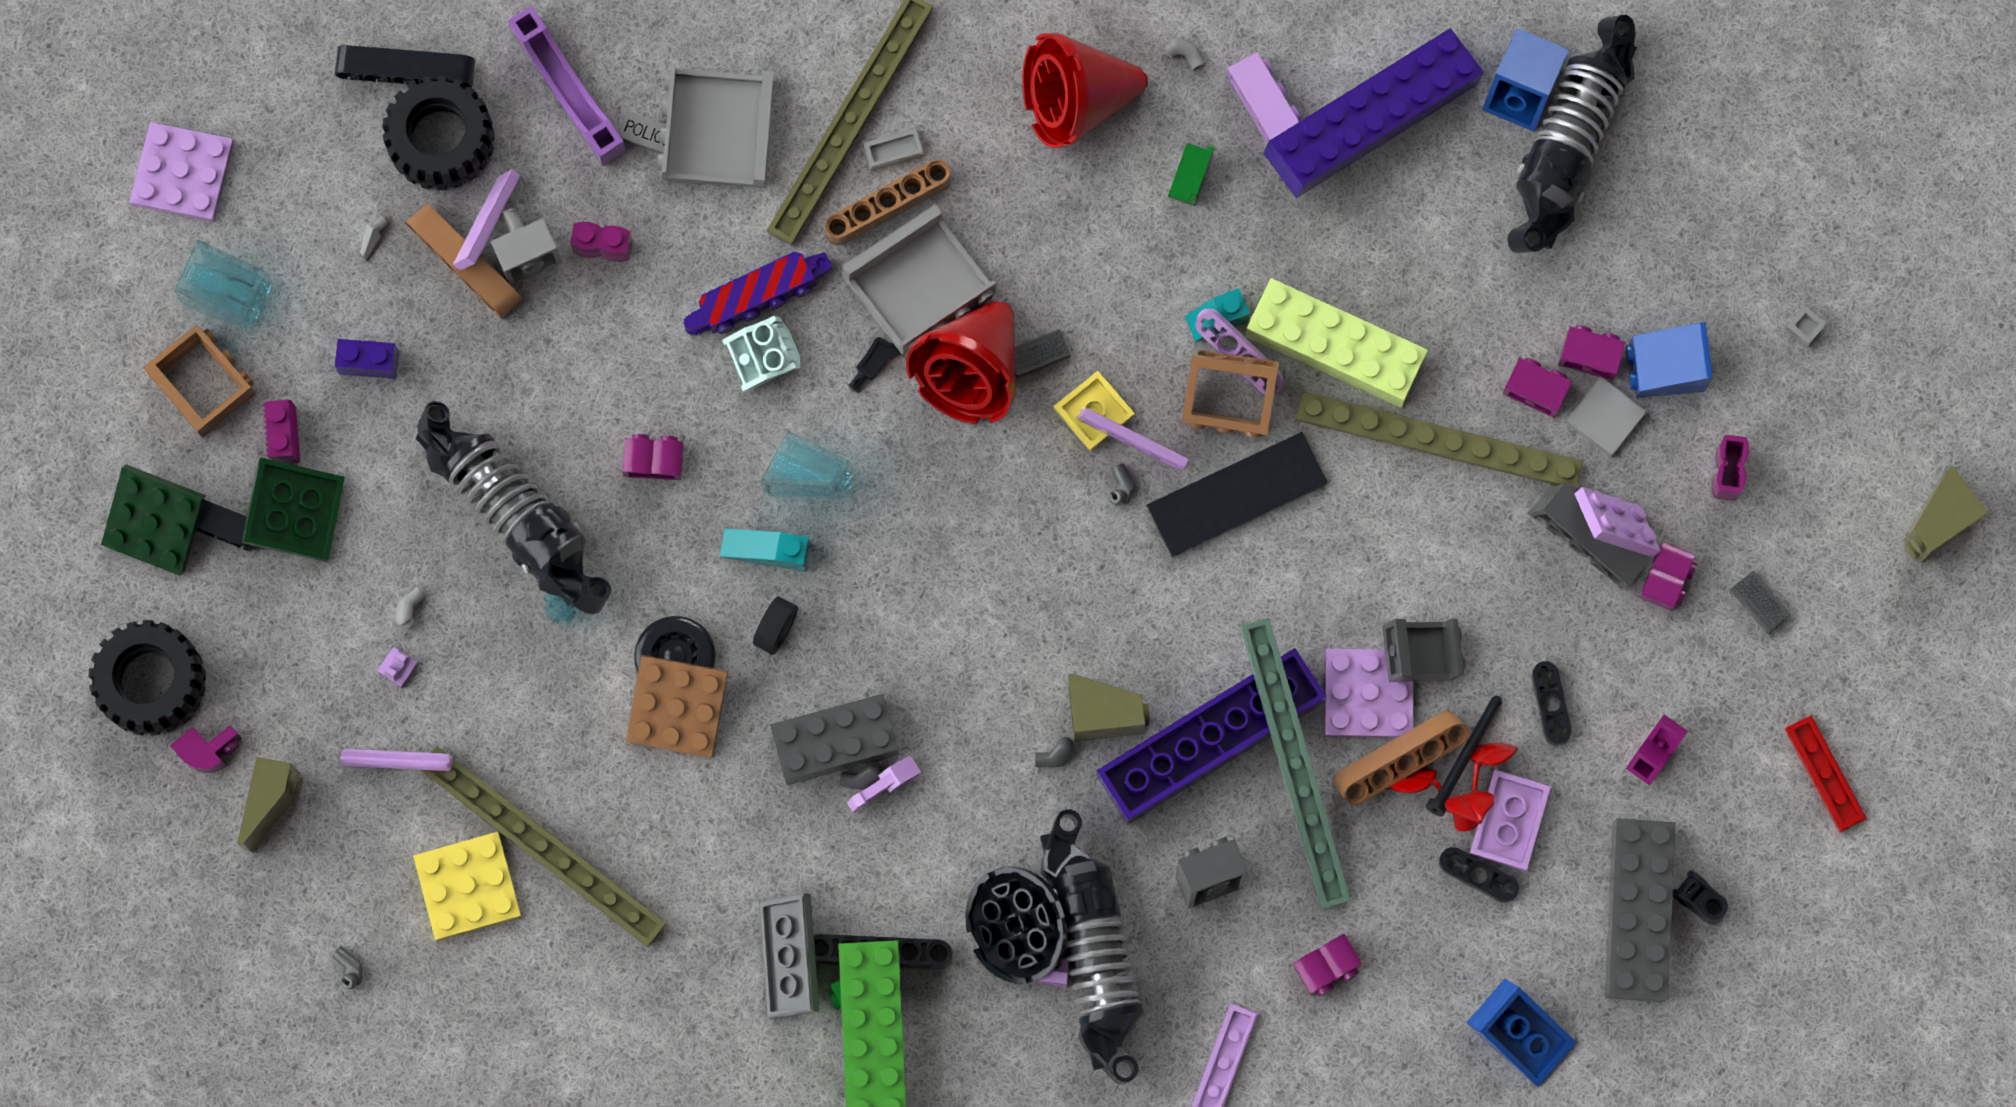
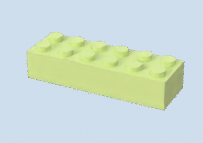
[1245,278,1428,408]

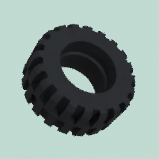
[382,76,495,191]
[88,620,206,736]

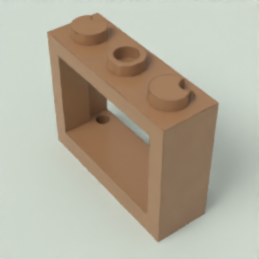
[143,324,255,437]
[1182,348,1279,437]

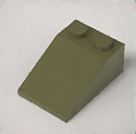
[237,757,303,853]

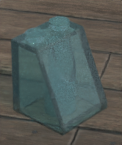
[174,240,271,330]
[761,431,854,499]

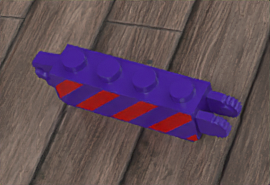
[683,251,832,336]

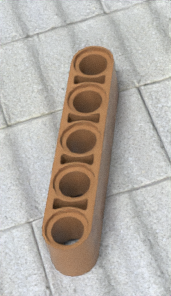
[825,160,951,245]
[406,203,523,319]
[1333,711,1470,805]

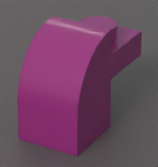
[1625,714,1688,785]
[170,725,242,773]

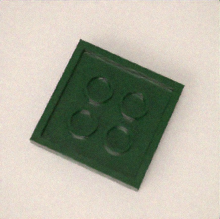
[241,457,345,562]
[101,465,206,576]

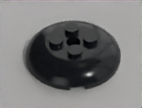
[965,866,1067,984]

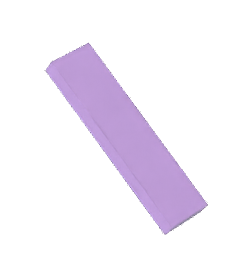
[453,169,520,271]
[1077,408,1188,470]
[1192,1003,1258,1107]

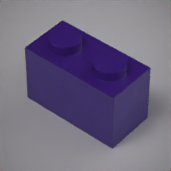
[335,339,399,379]

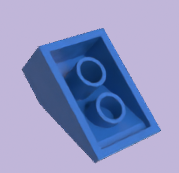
[1466,979,1577,1087]

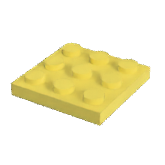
[413,832,522,941]

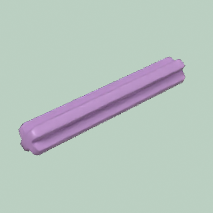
[340,749,453,771]

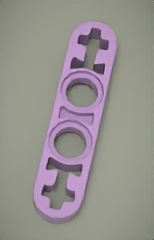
[1195,308,1283,395]

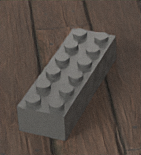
[1605,818,1676,1002]

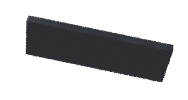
[1146,432,1328,557]

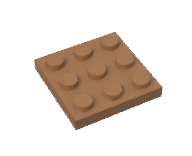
[626,655,728,758]

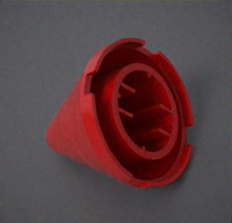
[1022,32,1148,148]
[906,301,1016,424]

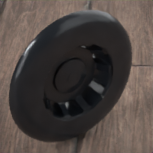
[634,616,716,672]

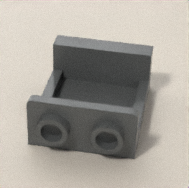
[1382,618,1465,682]

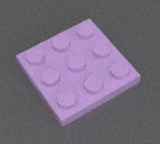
[129,122,234,222]
[1325,649,1413,738]

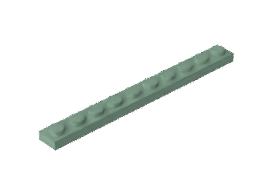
[1240,617,1351,909]

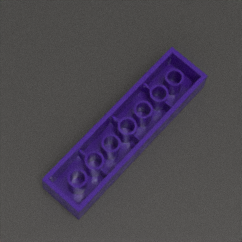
[1263,28,1484,199]
[1096,648,1327,825]

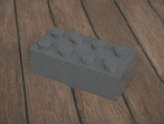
[770,694,900,785]
[1175,837,1248,909]

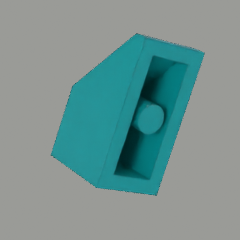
[1185,288,1250,343]

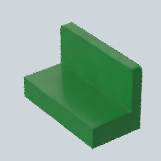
[1168,143,1214,206]

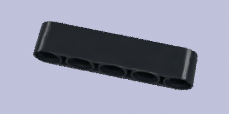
[334,45,475,88]
[196,500,254,552]
[814,934,952,969]

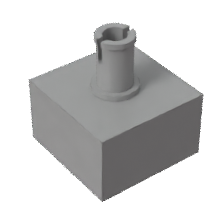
[490,208,562,286]

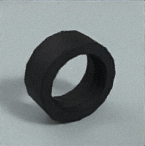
[752,596,798,655]

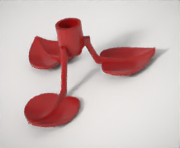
[1385,742,1518,831]

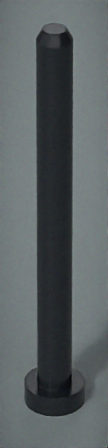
[1426,695,1502,816]

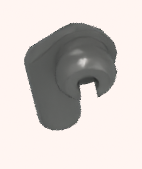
[1109,463,1135,506]
[1035,737,1075,767]
[839,761,881,790]
[332,946,362,989]

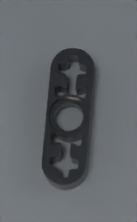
[1531,661,1571,746]
[1439,847,1519,903]

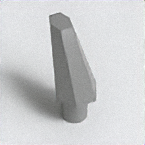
[359,216,389,261]

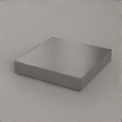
[1565,377,1647,457]

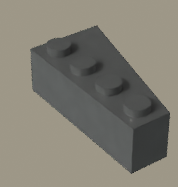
[1527,484,1650,588]

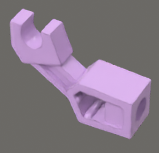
[847,755,921,812]

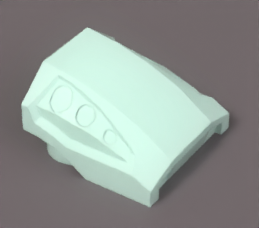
[722,316,800,392]

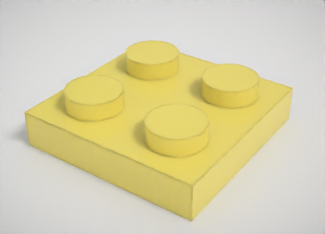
[1054,371,1135,452]

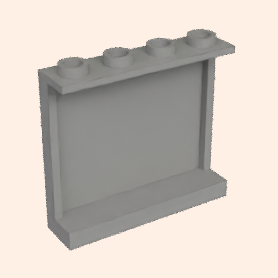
[657,63,774,188]
[842,204,996,355]

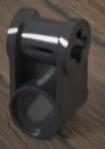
[1673,870,1728,924]

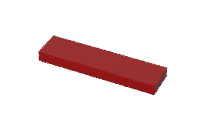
[1784,715,1867,833]

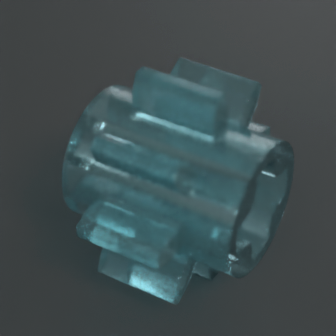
[543,594,578,624]

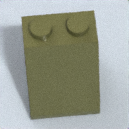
[1904,466,1988,563]
[1068,674,1150,742]

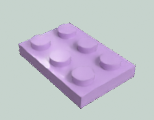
[1575,487,1660,558]
[1469,770,1551,872]

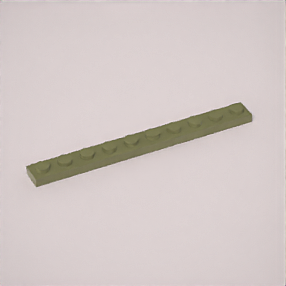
[767,0,933,246]
[1295,391,1583,488]
[420,746,667,948]

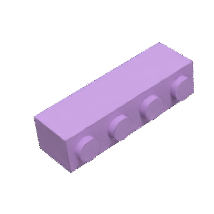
[1227,52,1301,144]

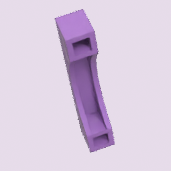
[508,6,626,167]

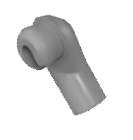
[1165,37,1205,71]
[395,587,426,630]

